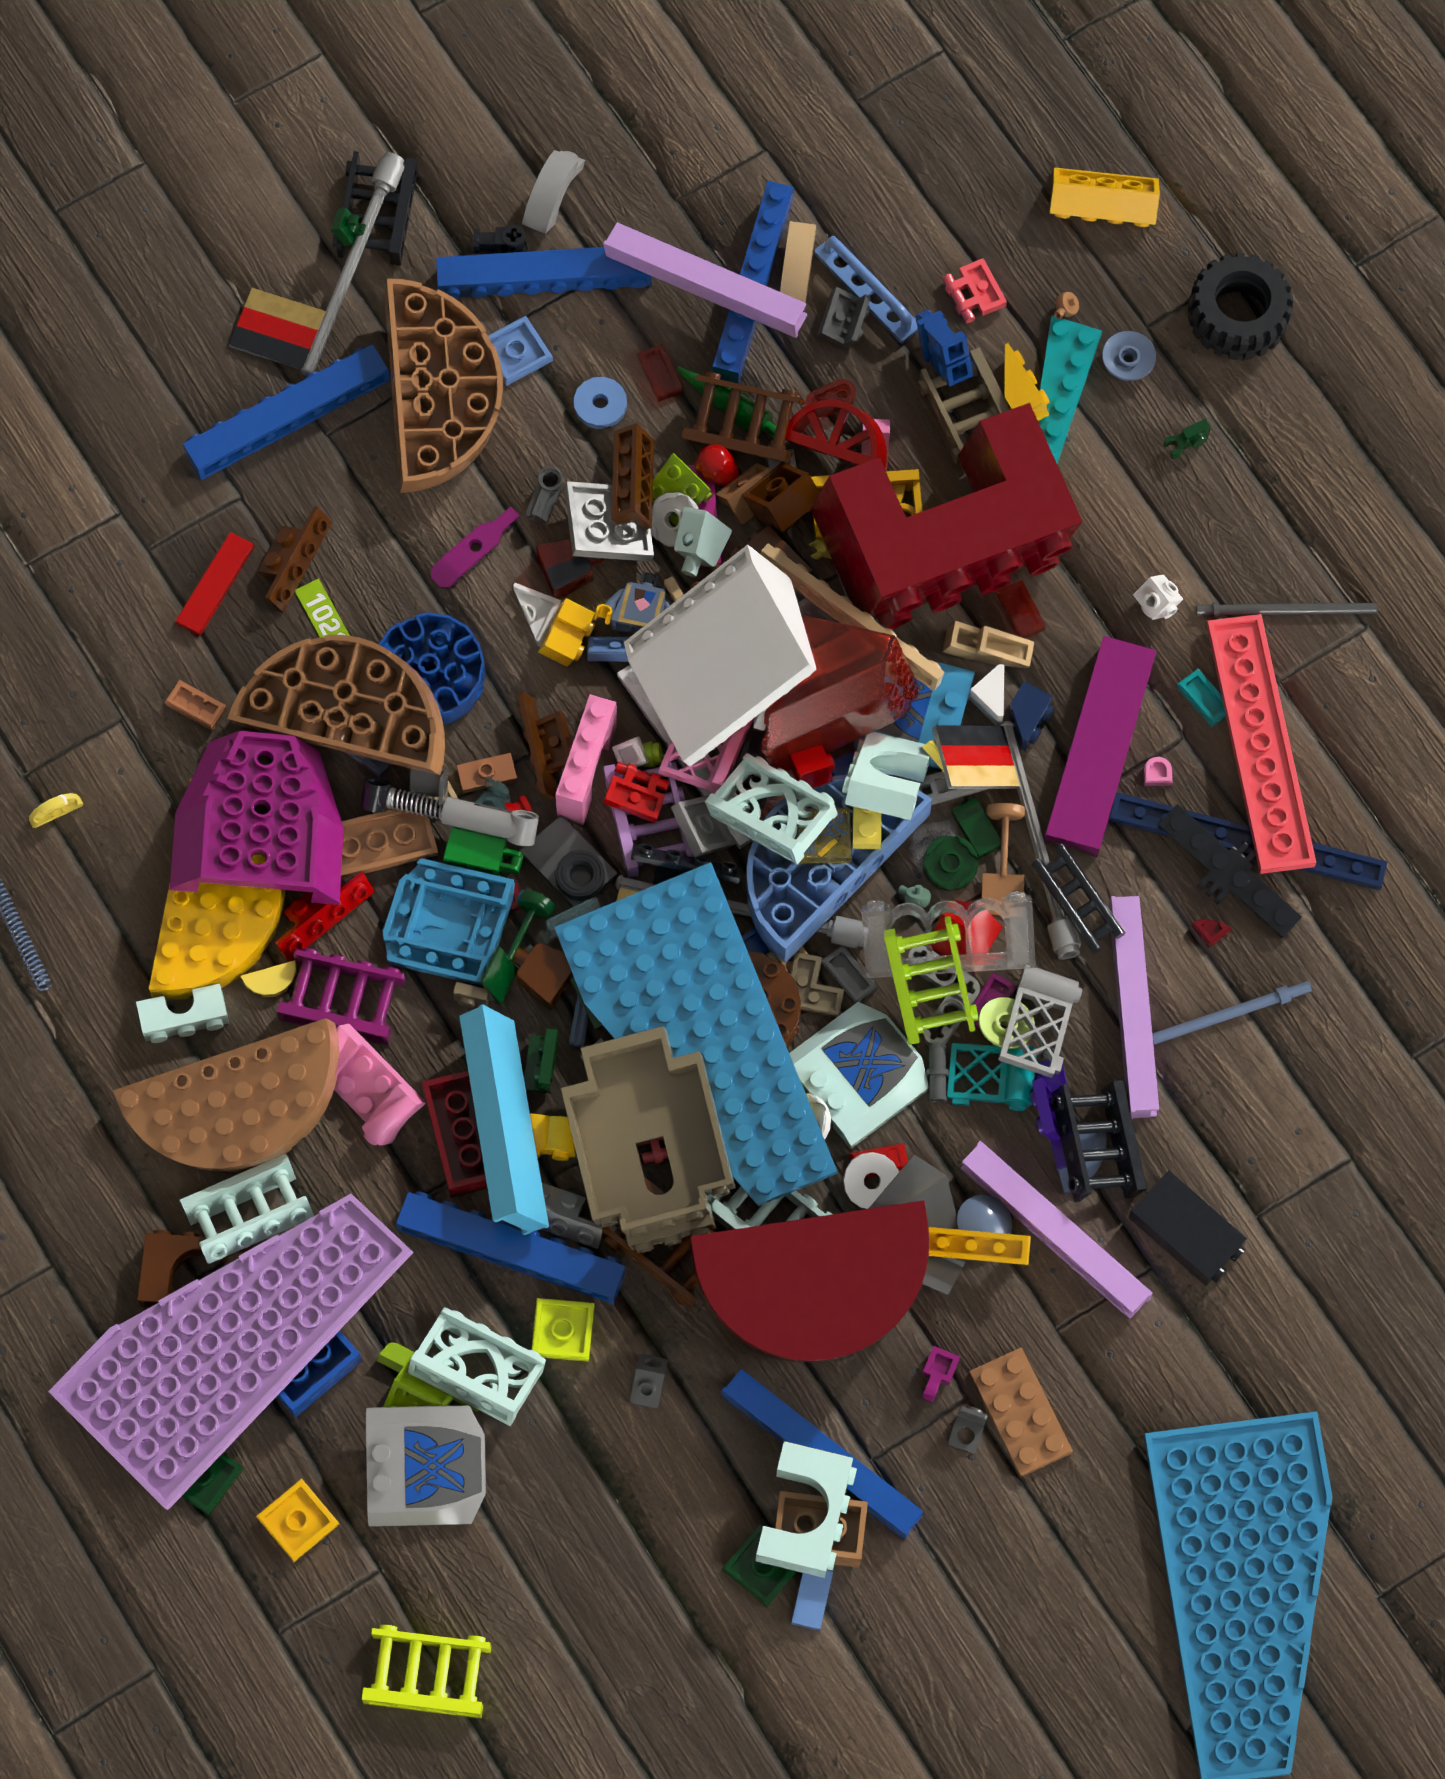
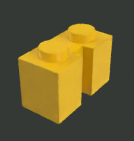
[538,598,595,667]

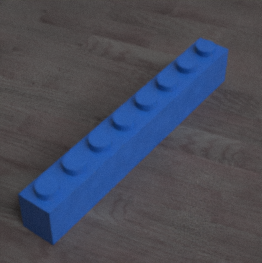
[712,181,793,384]
[436,247,652,299]
[183,344,390,480]
[396,1191,625,1305]

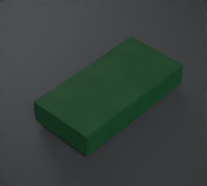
[951,798,1001,859]

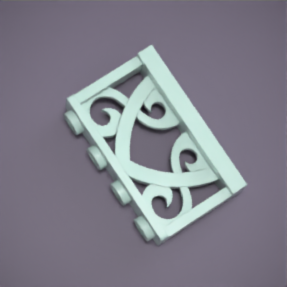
[705,753,838,865]
[408,1307,546,1426]

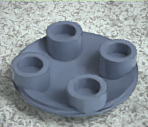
[957,1195,1012,1234]

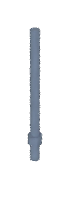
[1152,981,1312,1045]

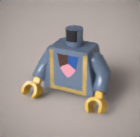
[594,572,673,635]

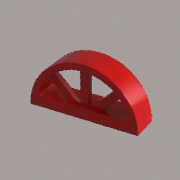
[785,400,887,468]

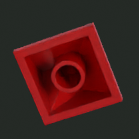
[926,900,1003,974]

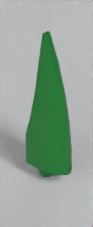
[677,366,777,438]

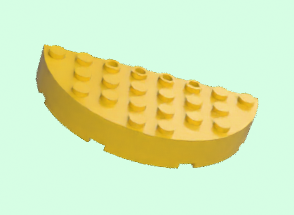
[149,778,285,1000]

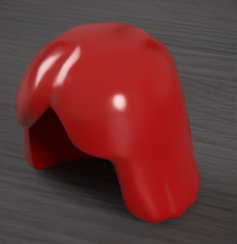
[695,444,739,488]

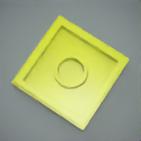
[532,1298,595,1362]

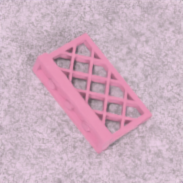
[658,718,754,794]

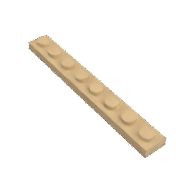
[760,544,944,691]

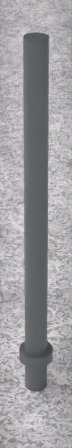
[1196,602,1377,618]

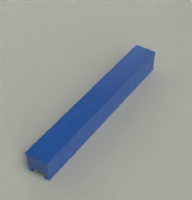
[722,1369,923,1540]

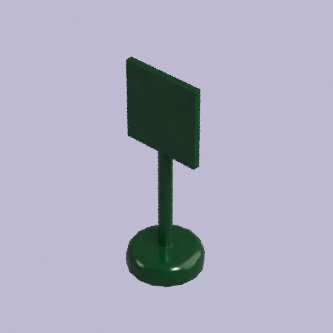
[480,890,555,1005]

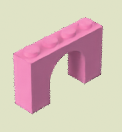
[555,694,617,825]

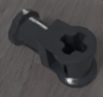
[473,225,527,254]

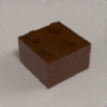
[742,462,820,532]

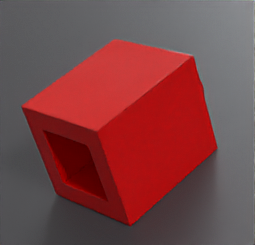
[790,744,835,788]

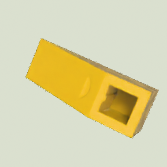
[1005,343,1050,421]

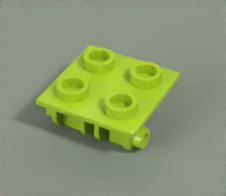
[652,453,713,526]

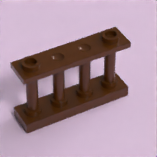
[682,371,805,463]
[602,1178,715,1307]

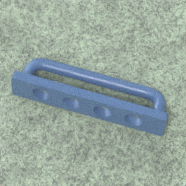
[815,236,918,344]

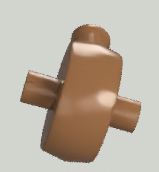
[1054,292,1079,319]

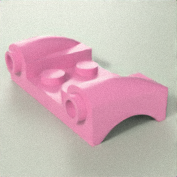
[334,1024,426,1146]

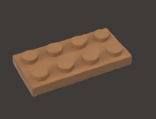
[341,808,438,879]
[969,1347,1073,1477]

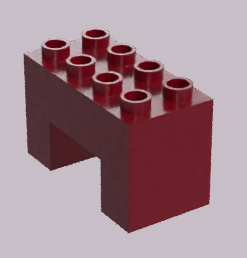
[810,403,1082,630]

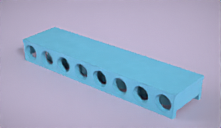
[459,1004,549,1235]

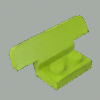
[377,1343,479,1412]

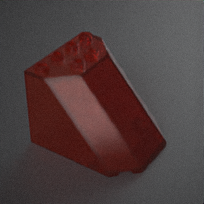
[762,615,920,772]

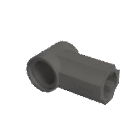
[525,467,563,525]

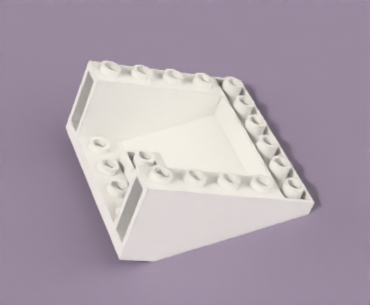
[624,545,817,767]

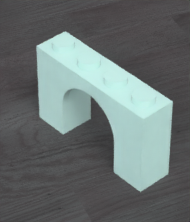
[842,730,930,820]
[756,1441,857,1578]

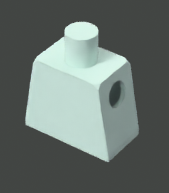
[674,507,732,577]

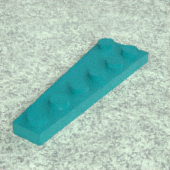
[1038,315,1102,464]

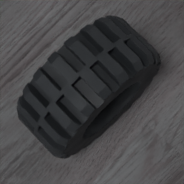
[1188,253,1293,360]

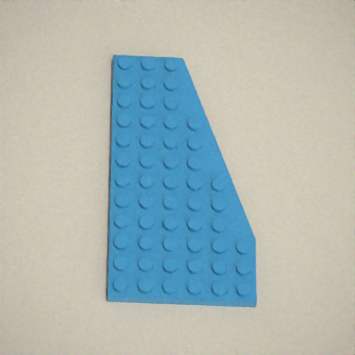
[554,862,838,1206]
[1144,1411,1332,1779]

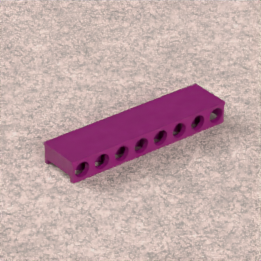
[1044,636,1157,857]

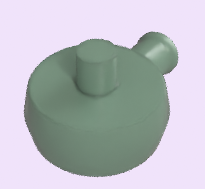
[898,885,931,910]

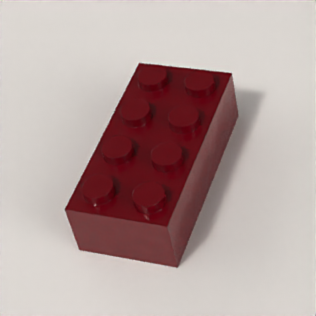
[422,1070,488,1198]

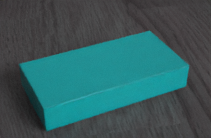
[1176,669,1226,727]

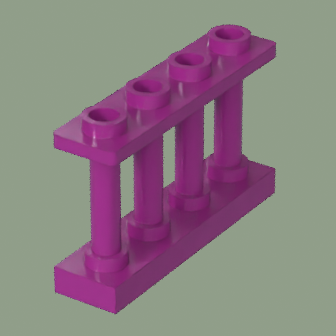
[277,948,406,1045]

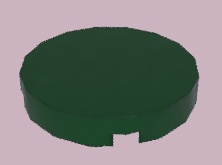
[922,835,978,891]

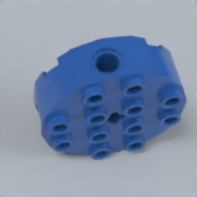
[378,612,486,725]

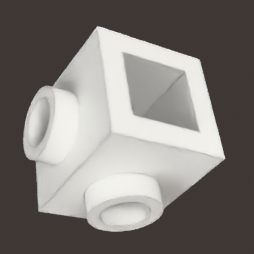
[1133,574,1183,620]

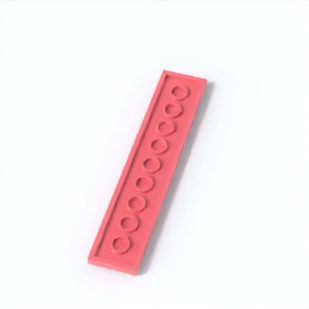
[1206,614,1316,874]

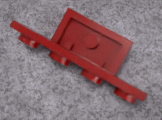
[275,872,375,962]

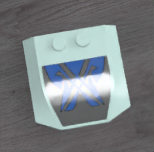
[789,1002,929,1149]

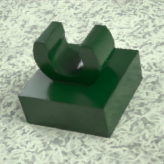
[331,207,366,246]

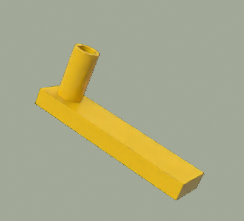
[929,1227,1031,1265]

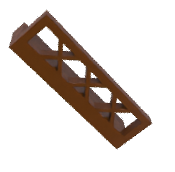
[611,423,654,530]

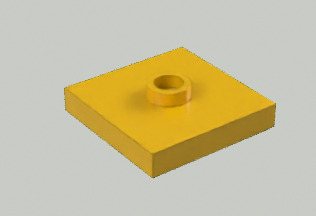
[256,1479,339,1562]

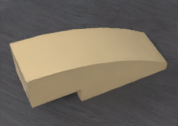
[780,221,816,310]
[942,621,1034,668]

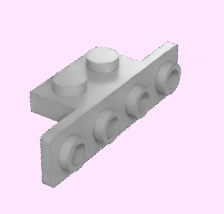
[541,1183,604,1249]

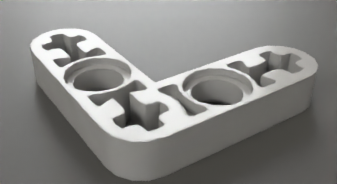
[908,946,980,1045]

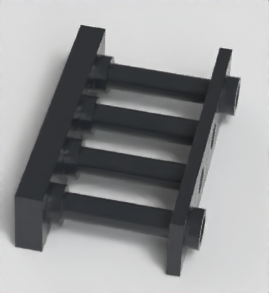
[333,151,418,266]
[1051,1080,1147,1202]

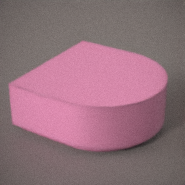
[1143,757,1173,786]

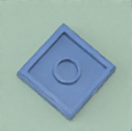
[488,315,553,386]

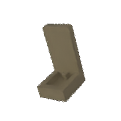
[453,948,496,1008]

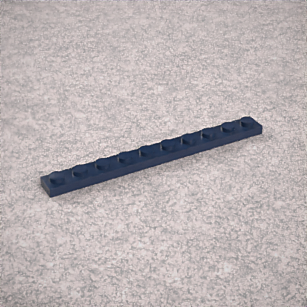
[1109,792,1387,891]

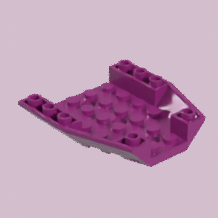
[169,731,344,905]

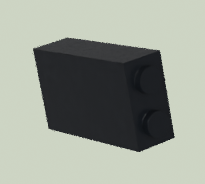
[1128,1170,1247,1286]

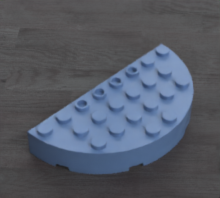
[746,775,932,962]

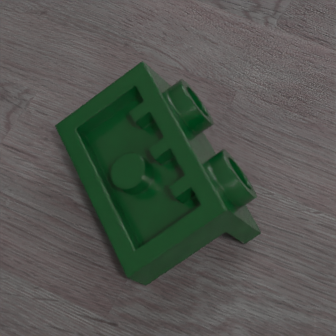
[524,1028,559,1094]

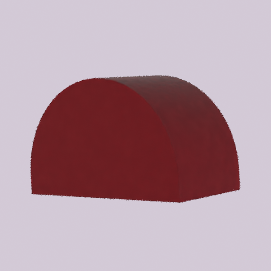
[690,1200,930,1362]

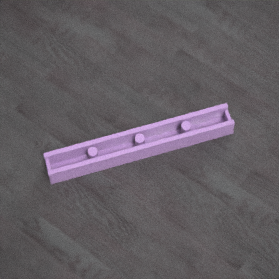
[603,222,807,338]
[1109,896,1159,1120]
[961,1141,1153,1319]

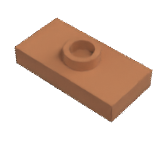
[165,680,227,731]
[457,753,517,794]

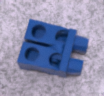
[915,310,973,387]

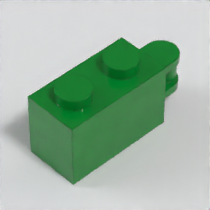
[443,828,524,876]

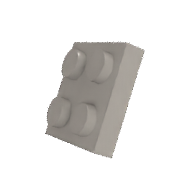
[671,795,735,857]

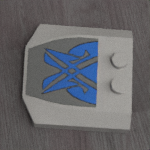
[366,1405,486,1526]

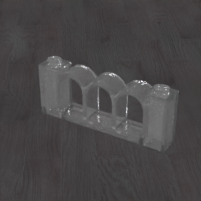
[862,892,1036,978]

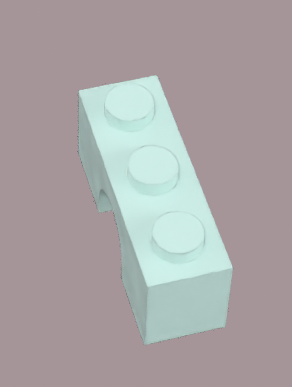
[136,983,229,1043]

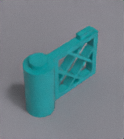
[947,1043,1036,1111]

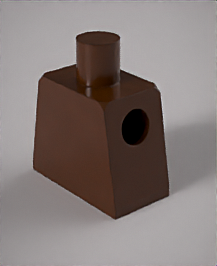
[512,943,574,1011]

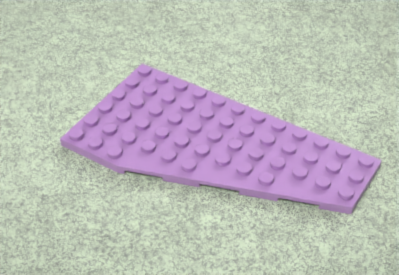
[48,1194,413,1510]

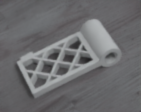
[998,964,1083,1078]

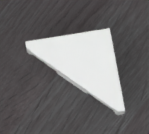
[513,583,561,647]

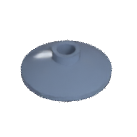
[1102,331,1156,381]

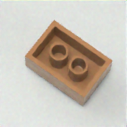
[775,1491,868,1568]

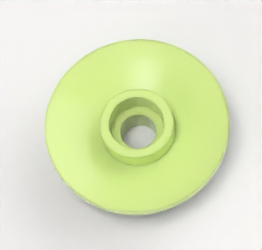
[979,997,1035,1049]

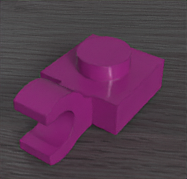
[922,1346,960,1402]

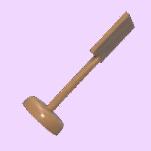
[981,803,1025,917]

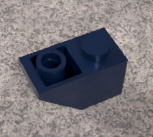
[1009,681,1054,751]

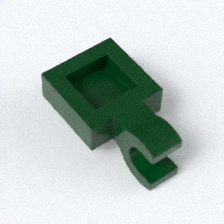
[1163,418,1211,459]

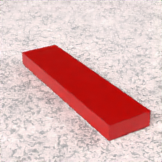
[176,532,255,636]

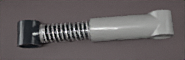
[360,777,539,846]

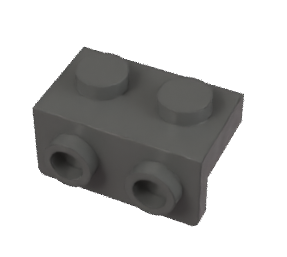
[817,287,871,349]

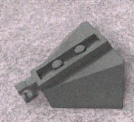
[868,1155,967,1295]

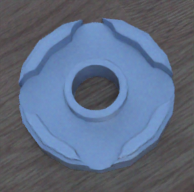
[574,377,627,429]

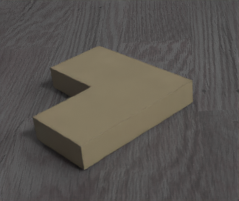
[790,952,844,1018]

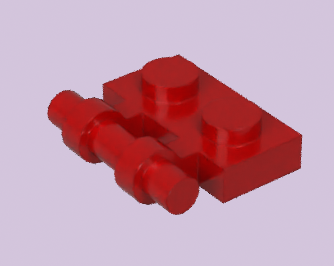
[603,762,670,823]

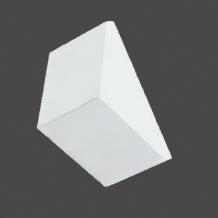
[969,664,1004,726]

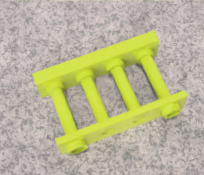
[362,1625,491,1718]

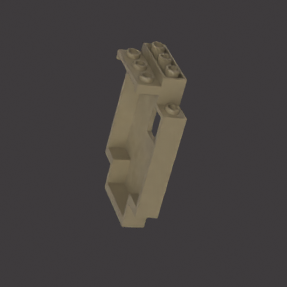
[561,1026,736,1253]

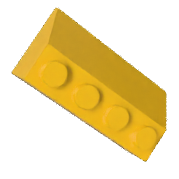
[1050,168,1160,227]

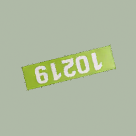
[295,578,350,637]

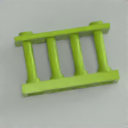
[884,916,979,1045]

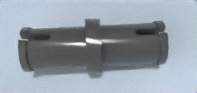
[926,1043,949,1103]

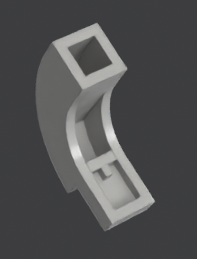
[522,150,585,234]

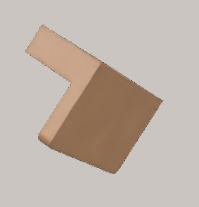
[715,463,771,524]

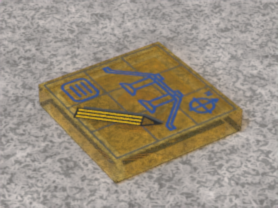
[795,808,852,864]

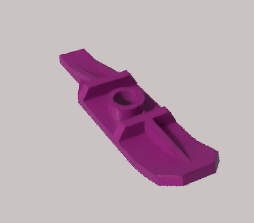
[431,507,520,588]

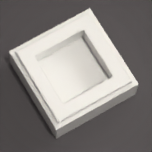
[612,737,649,767]

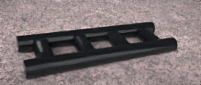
[1031,844,1126,954]

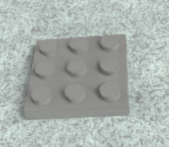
[564,481,654,561]

